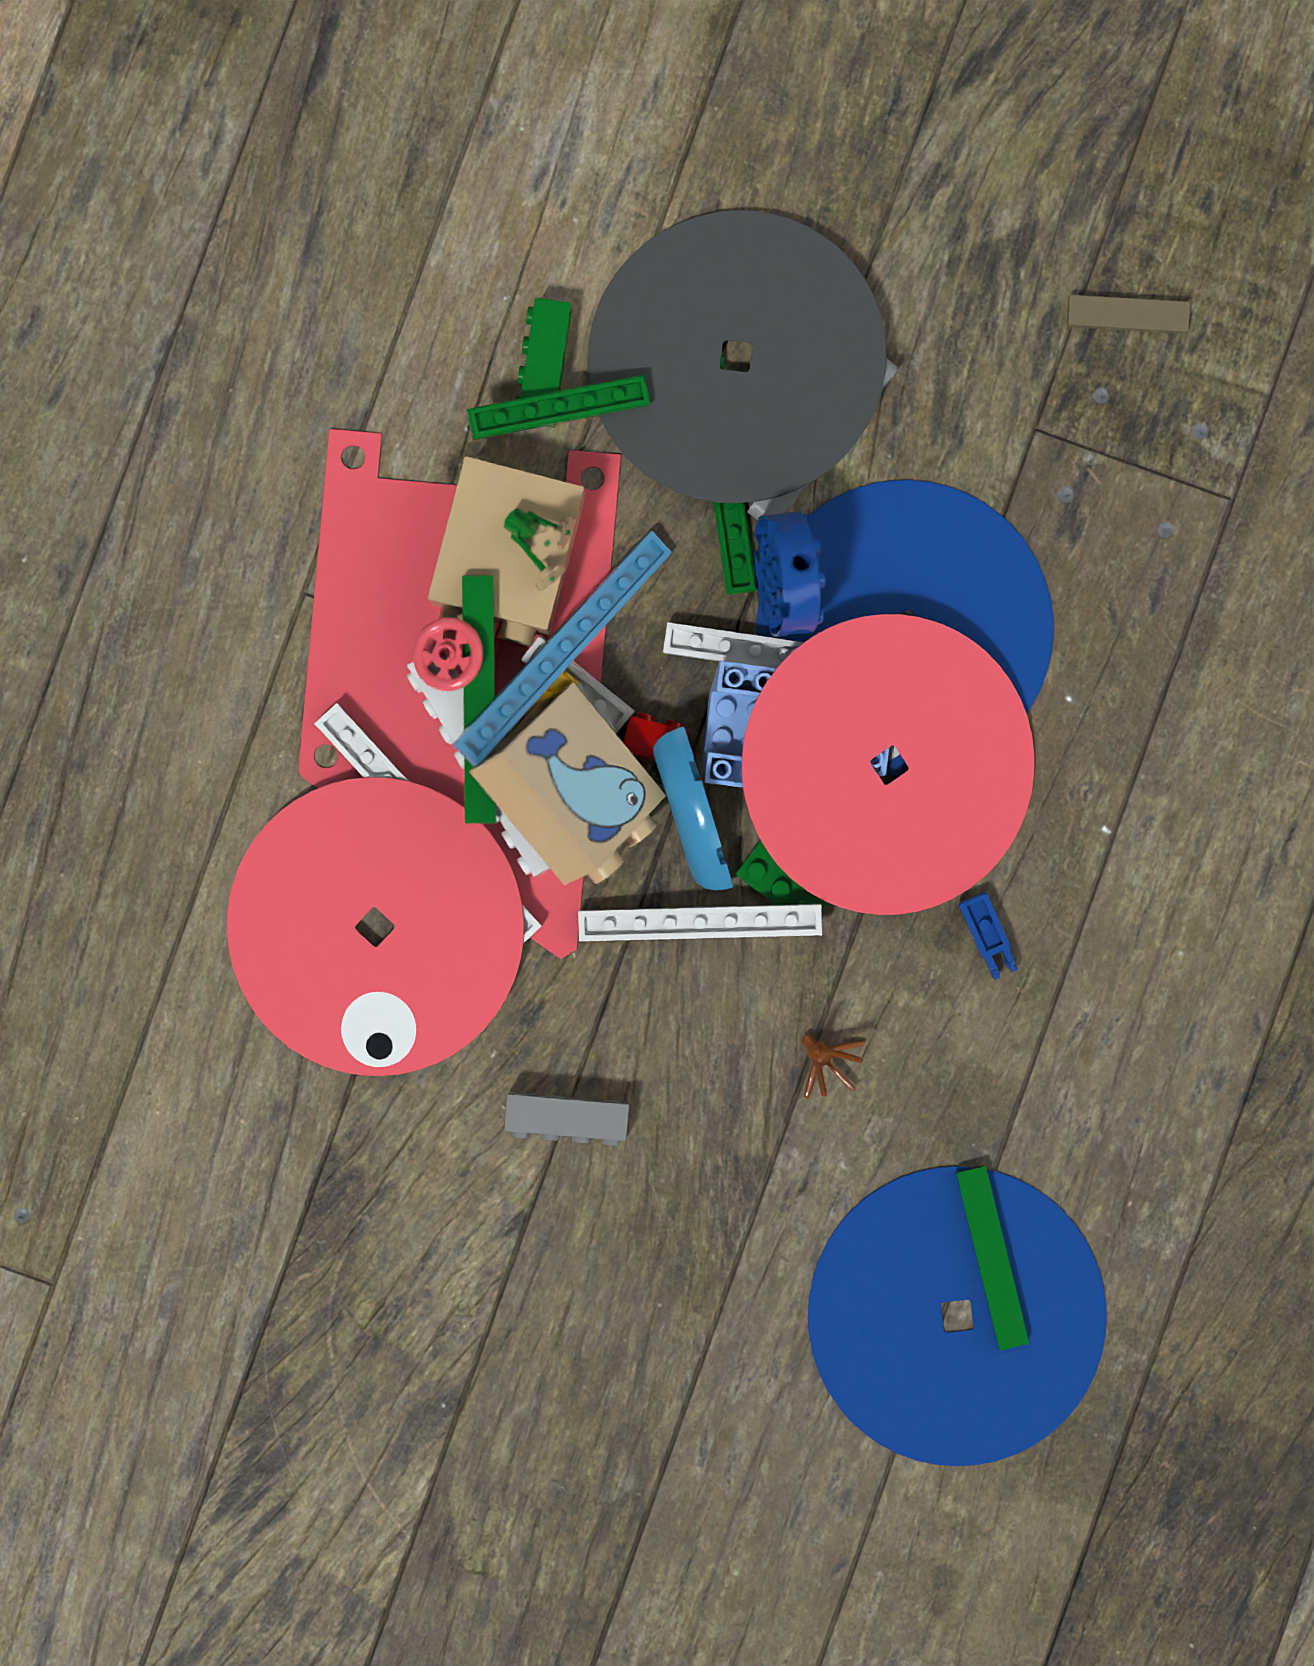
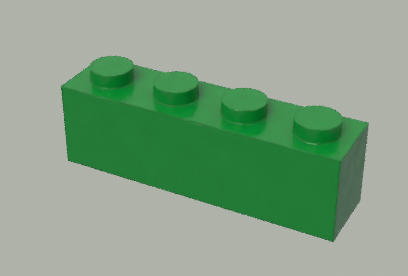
[515,298,572,428]

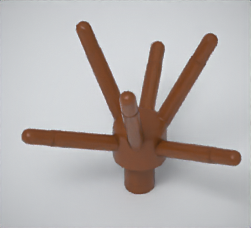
[801,1034,865,1098]

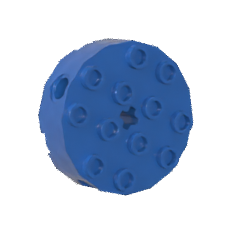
[754,511,825,637]

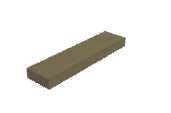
[1067,295,1190,334]

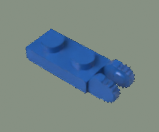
[958,891,1018,980]

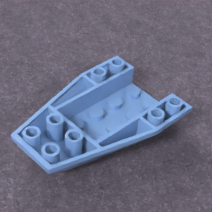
[702,661,890,788]

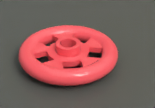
[413,617,483,692]

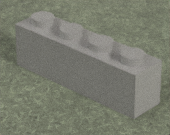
[504,1092,629,1146]

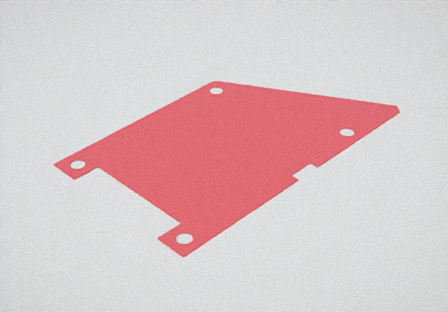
[299,429,621,959]

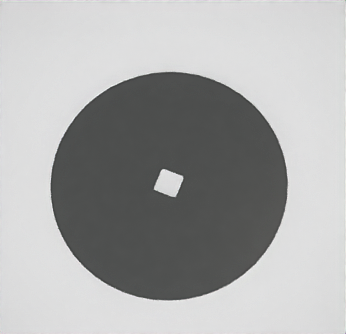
[587,210,886,503]

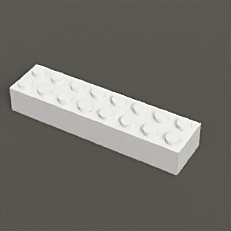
[406,650,550,877]

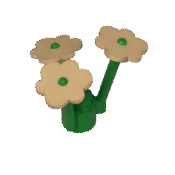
[504,508,576,591]

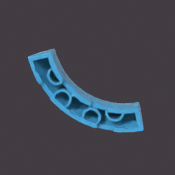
[653,726,733,891]

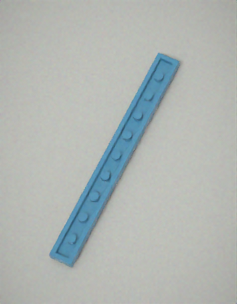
[452,531,672,766]

